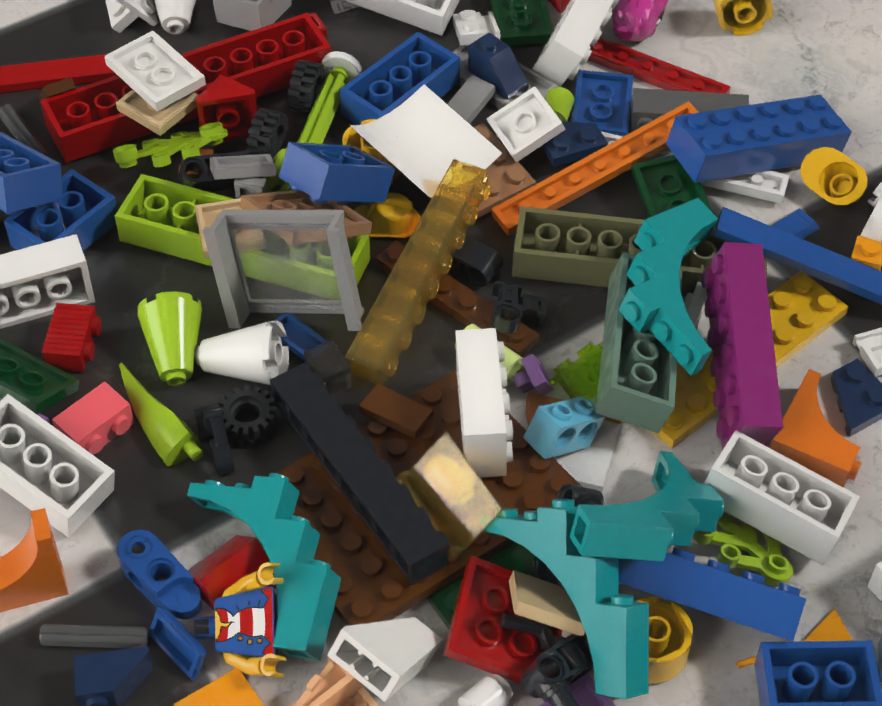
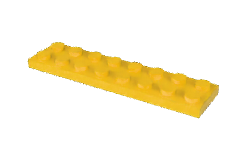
[652,271,848,449]

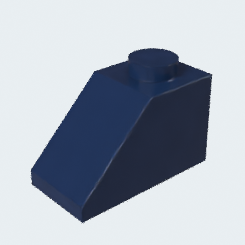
[468,32,528,99]
[73,646,153,706]

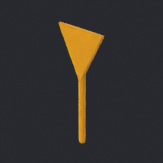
[736,608,853,668]

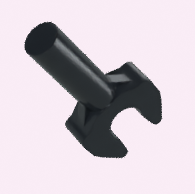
[500,613,565,650]

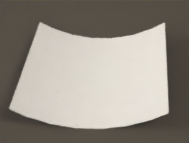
[350,85,502,198]

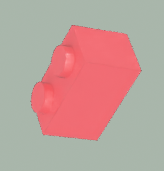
[52,382,134,455]

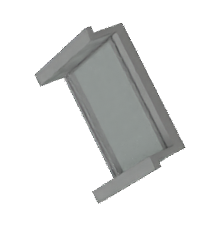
[202,210,364,331]

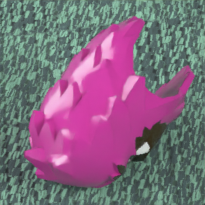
[612,0,669,42]

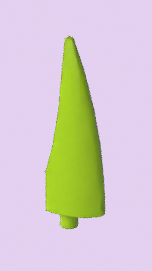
[119,362,204,466]

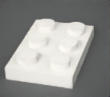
[105,31,206,111]

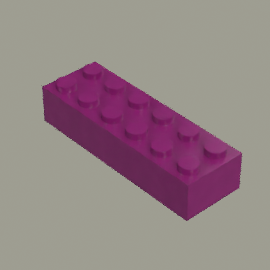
[702,242,783,451]

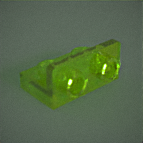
[550,341,603,400]

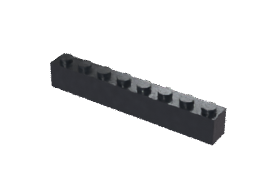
[270,363,450,585]

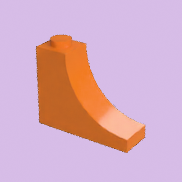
[770,369,862,488]
[0,508,69,612]

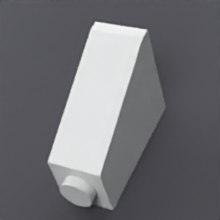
[327,617,443,702]

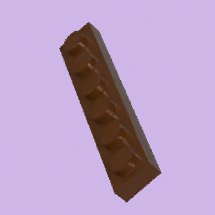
[375,240,539,358]

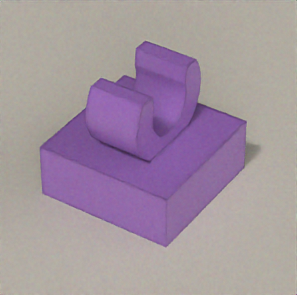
[512,354,555,395]

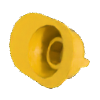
[800,147,868,205]
[354,192,422,238]

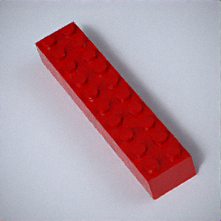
[40,12,332,163]

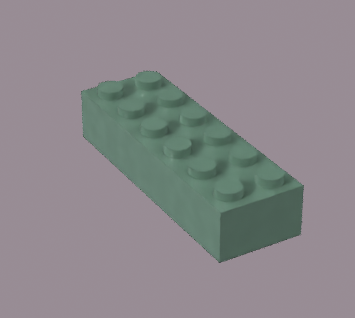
[596,251,682,433]

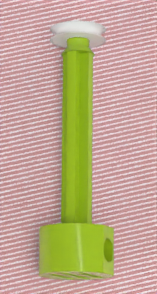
[263,51,362,193]

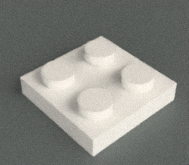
[486,86,566,162]

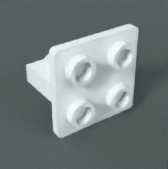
[106,0,158,33]

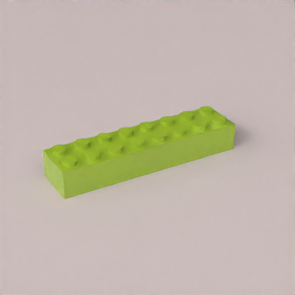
[115,174,370,300]

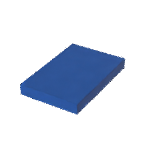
[571,70,634,137]

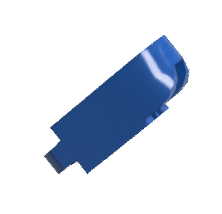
[117,530,202,620]

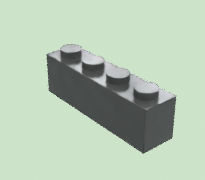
[630,88,749,133]

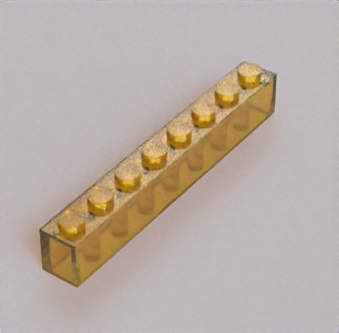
[345,159,491,386]

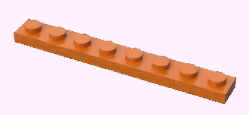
[491,101,699,236]

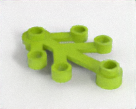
[113,122,228,168]
[693,512,793,586]

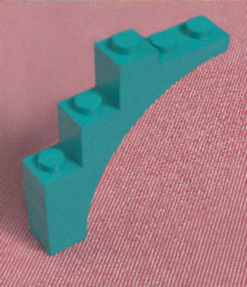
[619,198,718,376]
[570,451,724,562]
[187,473,342,662]
[482,499,649,699]

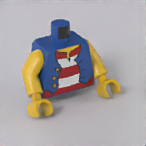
[194,563,286,679]

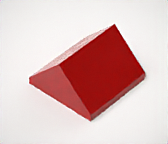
[196,74,257,142]
[188,535,276,612]

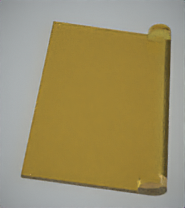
[397,432,503,559]

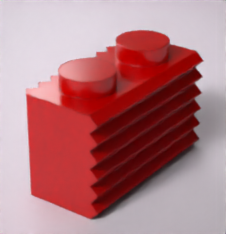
[42,303,102,374]

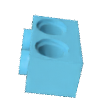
[523,396,605,459]

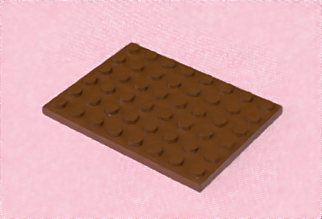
[276,369,581,626]

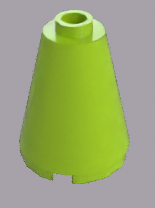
[137,291,202,386]

